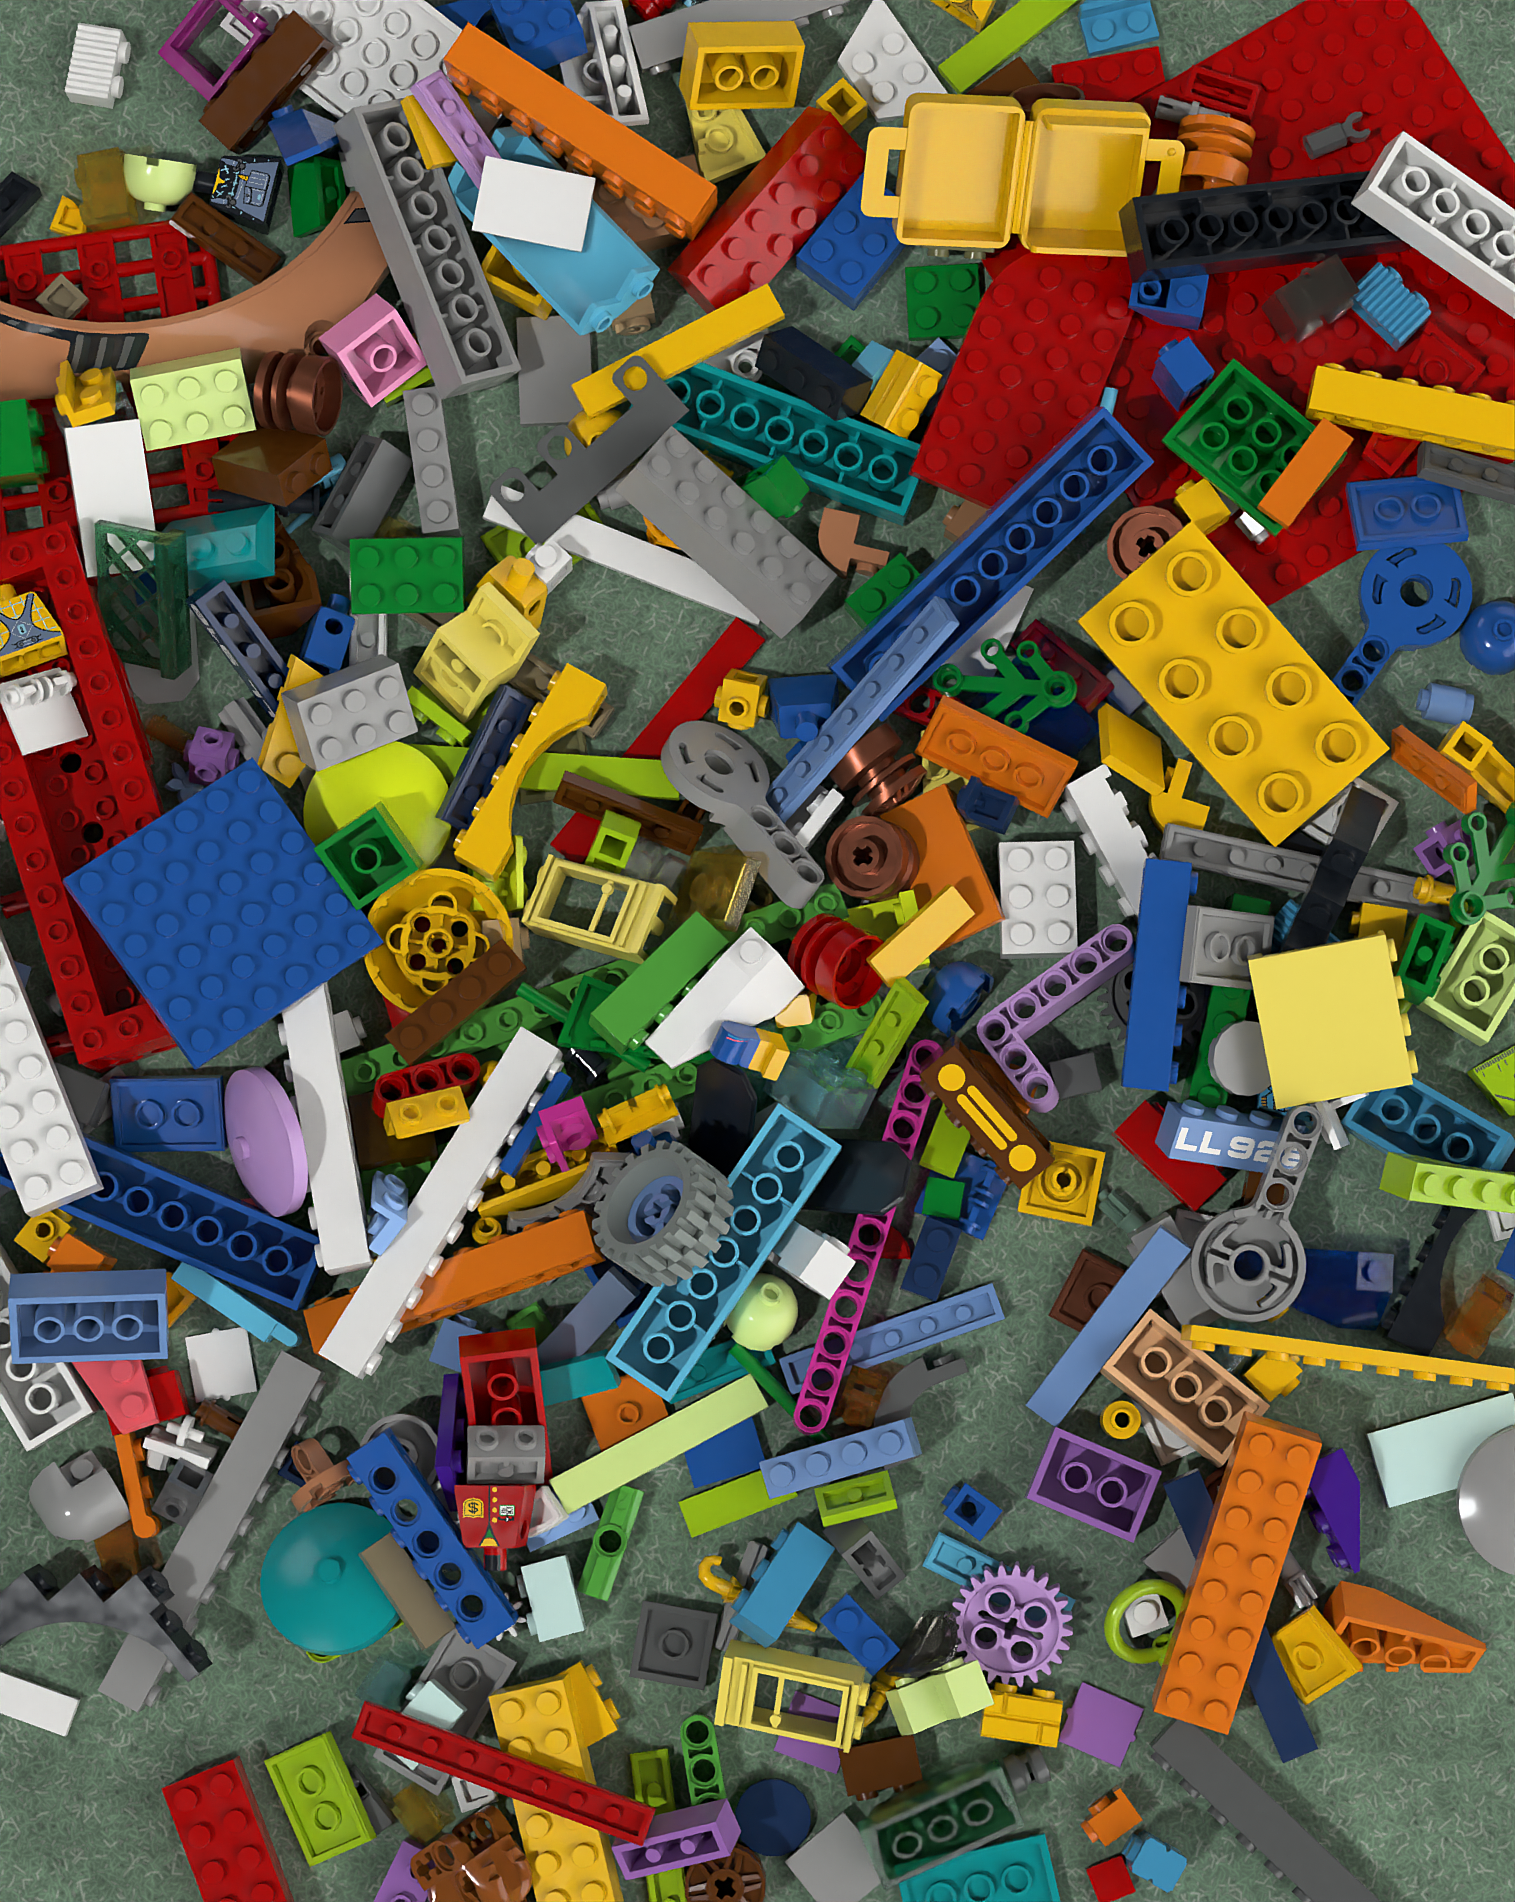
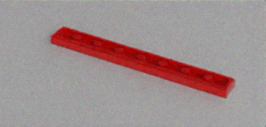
[550,617,765,864]
[351,1700,656,1846]

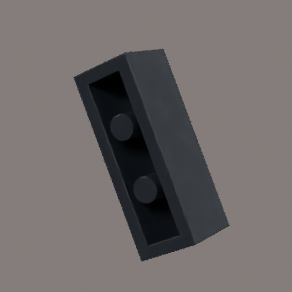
[755,326,873,421]

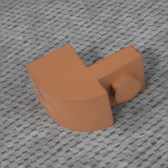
[818,507,890,579]

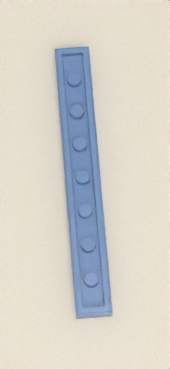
[765,596,959,824]

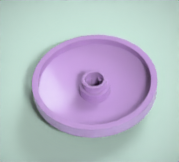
[224,1066,308,1217]

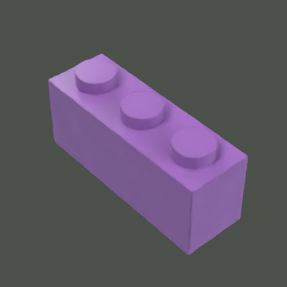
[611,1798,741,1880]

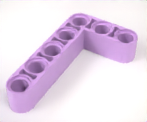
[977,924,1135,1113]

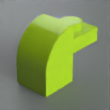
[584,809,641,875]

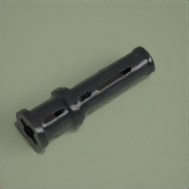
[208,484,320,517]

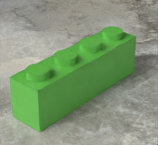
[588,911,729,1055]

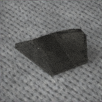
[884,1610,958,1678]

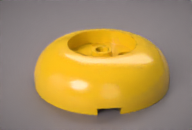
[364,868,514,1014]

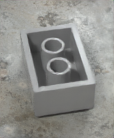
[281,654,418,772]

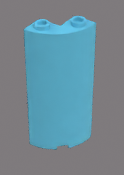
[447,126,660,336]

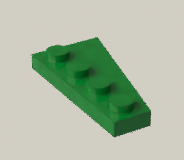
[557,975,714,1064]

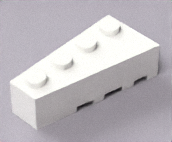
[1060,764,1157,923]

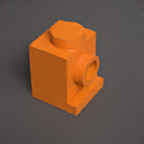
[1080,1785,1142,1847]

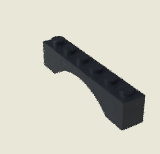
[1381,1148,1515,1357]

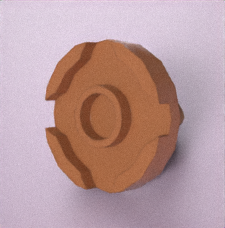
[291,1438,355,1513]

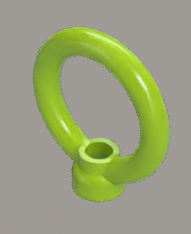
[1104,1579,1185,1668]

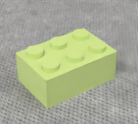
[130,347,256,451]
[1416,911,1515,1047]

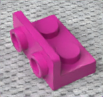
[536,1096,599,1173]

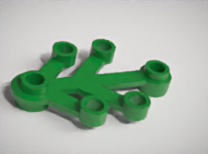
[933,638,1077,734]
[1443,801,1515,925]

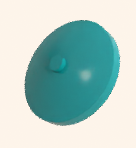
[260,1503,411,1656]

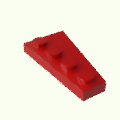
[1361,320,1486,479]

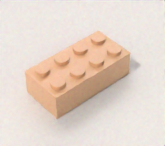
[1099,1309,1270,1468]

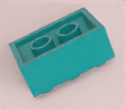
[154,504,275,592]

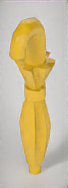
[698,1555,818,1632]

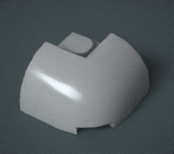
[29,1450,131,1543]

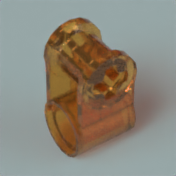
[94,1519,143,1591]

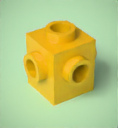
[714,669,770,730]

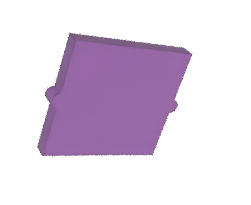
[1058,1682,1144,1768]
[774,1691,840,1774]

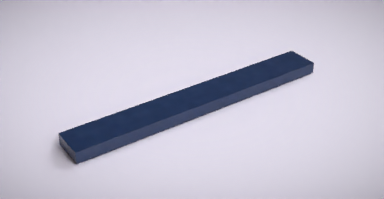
[1162,1468,1318,1763]

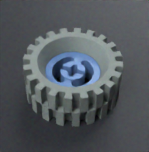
[592,1140,734,1287]

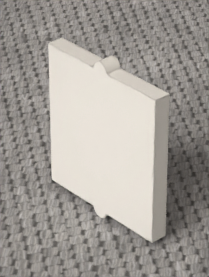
[185,1327,258,1403]

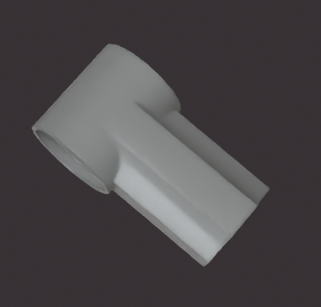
[218,697,268,771]

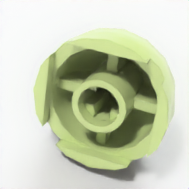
[123,154,197,212]
[723,1273,798,1351]

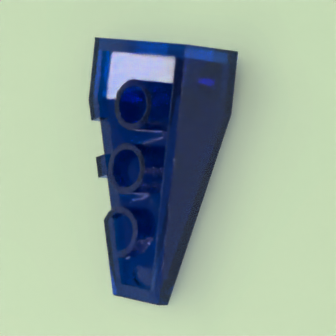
[1234,1247,1394,1331]

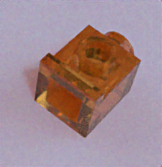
[835,1365,889,1427]

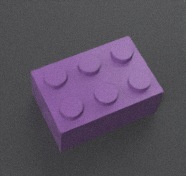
[1024,1427,1162,1543]

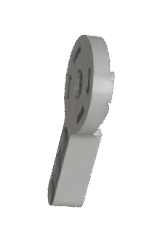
[661,721,824,909]
[1189,1105,1323,1322]

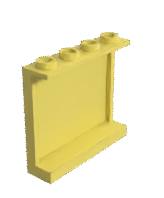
[1247,930,1418,1109]

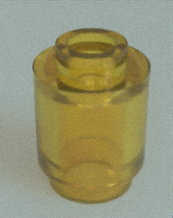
[390,1784,446,1844]

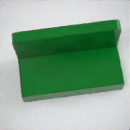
[287,155,346,238]

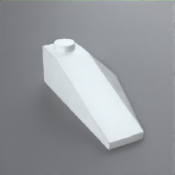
[644,927,805,1069]

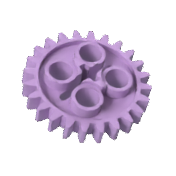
[949,1561,1073,1687]

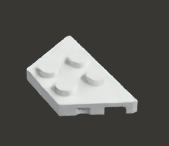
[838,0,948,122]

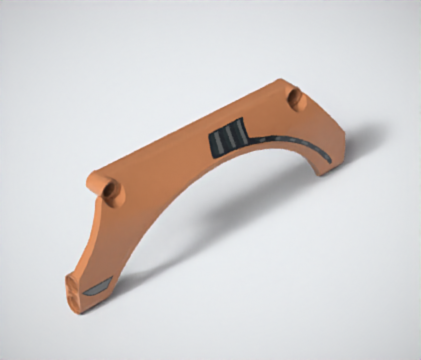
[0,191,390,401]

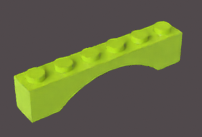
[1379,1152,1515,1214]

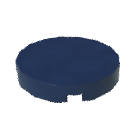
[735,1778,811,1856]

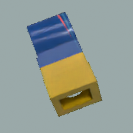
[710,1021,790,1081]

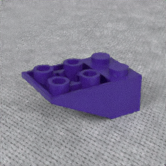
[1305,1448,1360,1573]

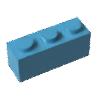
[729,1522,835,1648]

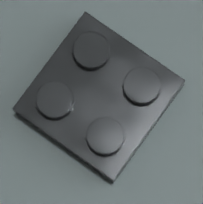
[629,1600,718,1690]

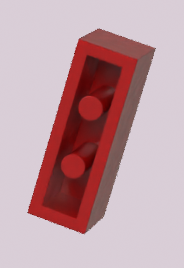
[1111,1100,1227,1213]

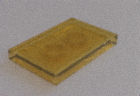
[669,851,762,933]

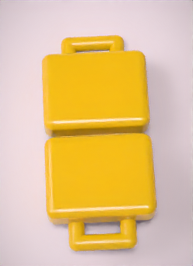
[861,92,1185,257]

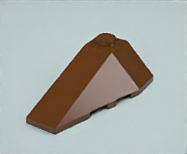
[241,512,322,640]

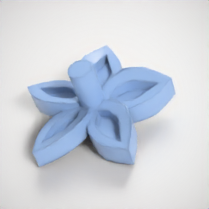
[164,762,204,803]

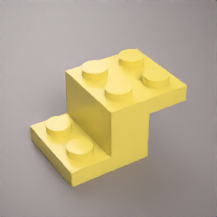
[413,582,540,724]

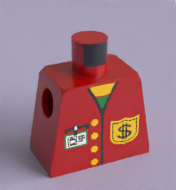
[454,1483,536,1571]

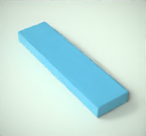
[922,1532,1076,1624]

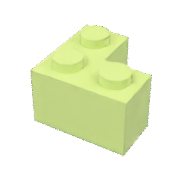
[885,1656,995,1736]

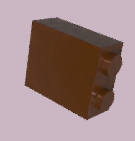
[211,421,333,507]

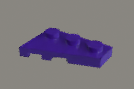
[435,1373,468,1512]

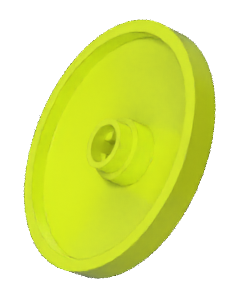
[303,741,452,872]

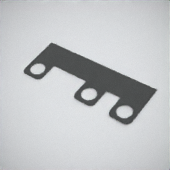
[490,355,689,544]

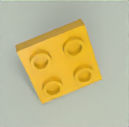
[1017,1141,1106,1227]

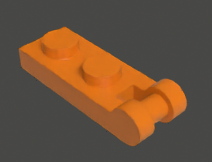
[114,1432,162,1538]

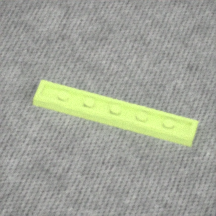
[549,1374,769,1515]

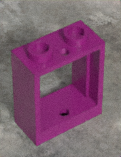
[158,0,272,101]

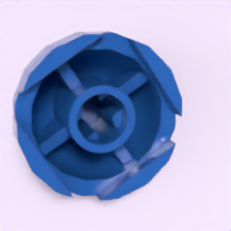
[1459,600,1515,675]
[923,961,994,1037]

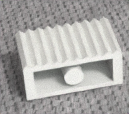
[65,23,131,109]

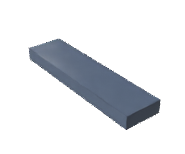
[537,1266,641,1366]

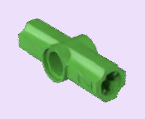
[576,1485,645,1601]

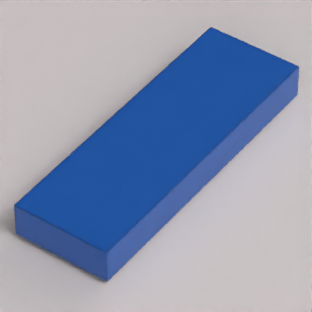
[499,1071,573,1178]

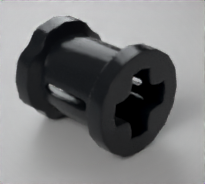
[563,1048,613,1086]

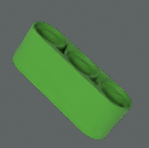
[680,1713,727,1806]

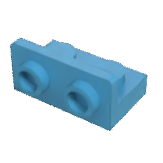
[1077,0,1159,57]

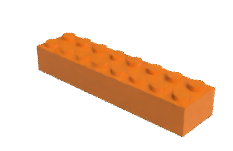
[443,22,718,241]
[1151,1411,1322,1735]

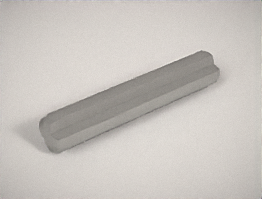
[712,1541,770,1652]

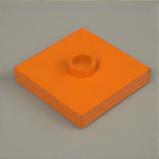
[581,1374,669,1452]

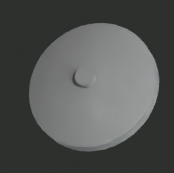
[1456,1426,1515,1575]

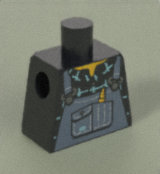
[194,155,285,235]

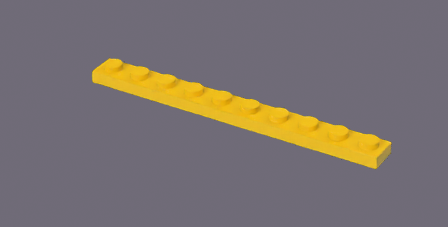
[1180,1325,1515,1391]

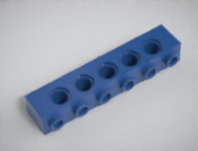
[346,1427,519,1649]

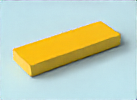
[866,884,975,988]

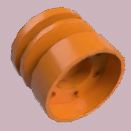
[1177,114,1255,192]

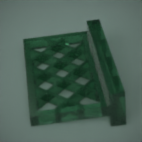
[94,519,192,680]

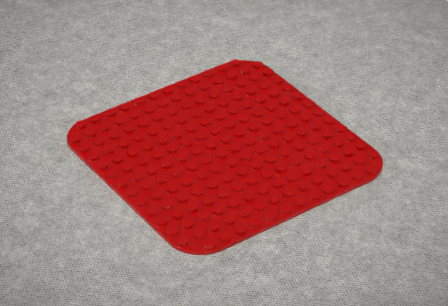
[981,0,1515,606]

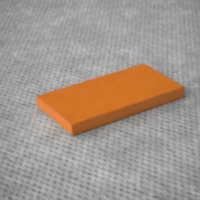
[914,695,1079,819]
[880,783,1006,951]

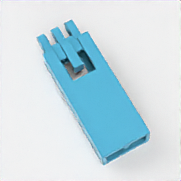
[171,1262,303,1347]

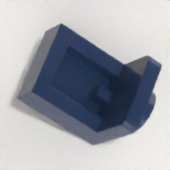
[957,775,1020,835]

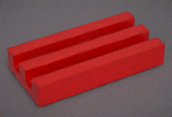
[1180,64,1262,124]

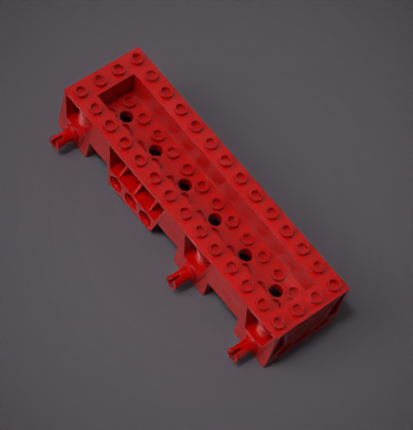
[0,520,178,1073]

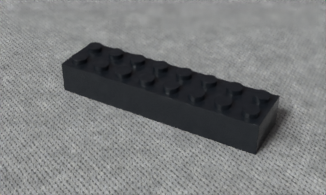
[1118,171,1411,283]

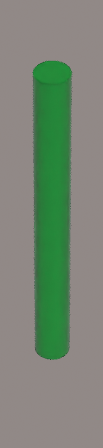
[516,981,652,1073]
[728,1342,834,1444]

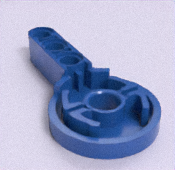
[1332,543,1472,707]

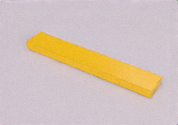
[571,284,785,420]

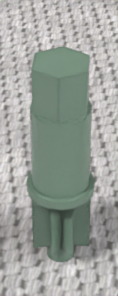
[1097,1189,1146,1233]

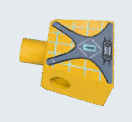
[0,584,68,678]

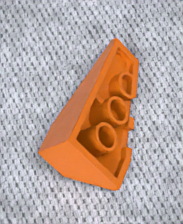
[1323,1581,1486,1673]

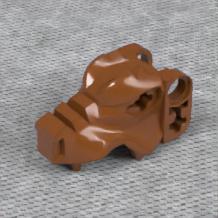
[410,1805,532,1902]

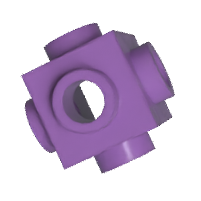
[183,726,240,786]
[1413,819,1474,879]

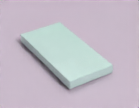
[1365,1392,1515,1508]

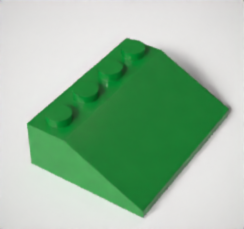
[1161,358,1347,537]

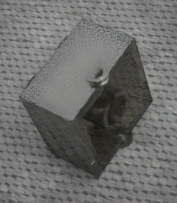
[1261,253,1360,344]

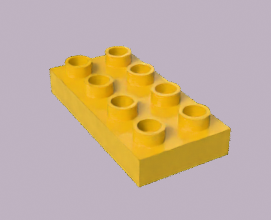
[1076,521,1390,848]

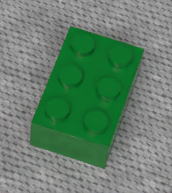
[349,536,466,614]

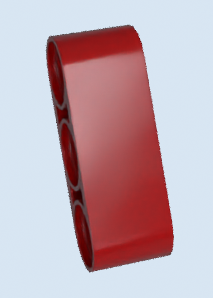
[372,1053,481,1119]

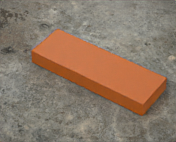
[1257,417,1354,529]
[1391,725,1477,815]

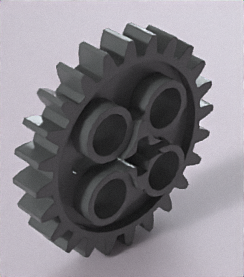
[1097,939,1211,1053]

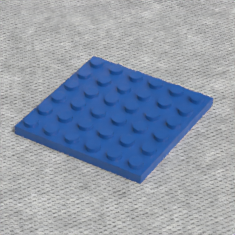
[62,757,383,1070]

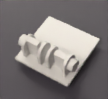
[0,667,89,756]

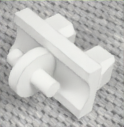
[143,1415,219,1470]

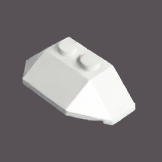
[558,0,649,126]

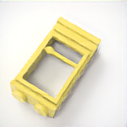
[521,854,678,964]
[714,1639,870,1753]

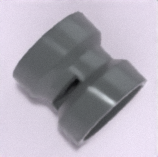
[1002,1745,1052,1794]

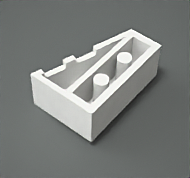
[767,1220,856,1300]

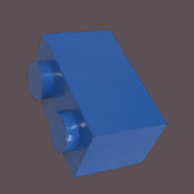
[1151,336,1215,412]
[819,1592,900,1676]

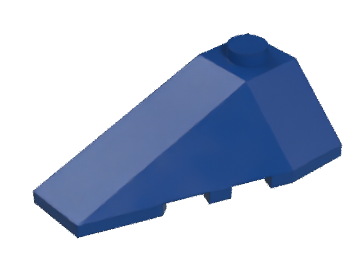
[268,104,339,166]

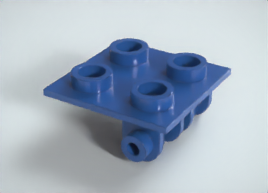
[914,1151,1006,1241]

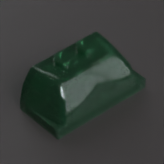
[855,1759,1025,1890]

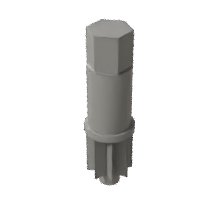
[1280,1549,1320,1609]

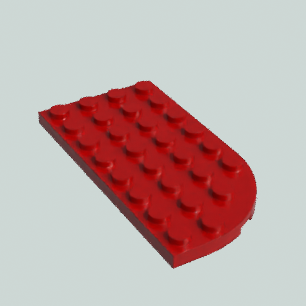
[908,252,1134,509]

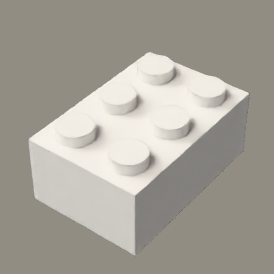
[997,841,1078,959]

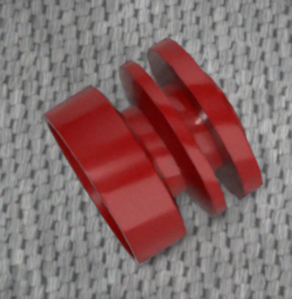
[788,913,884,1009]

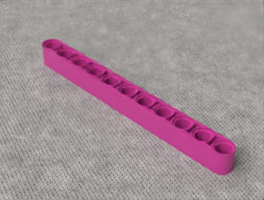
[793,1039,940,1435]

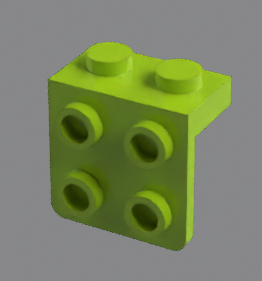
[407,683,497,747]

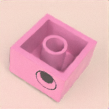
[319,293,427,408]

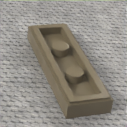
[358,1532,456,1651]

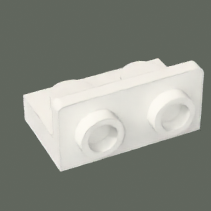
[785,784,844,851]

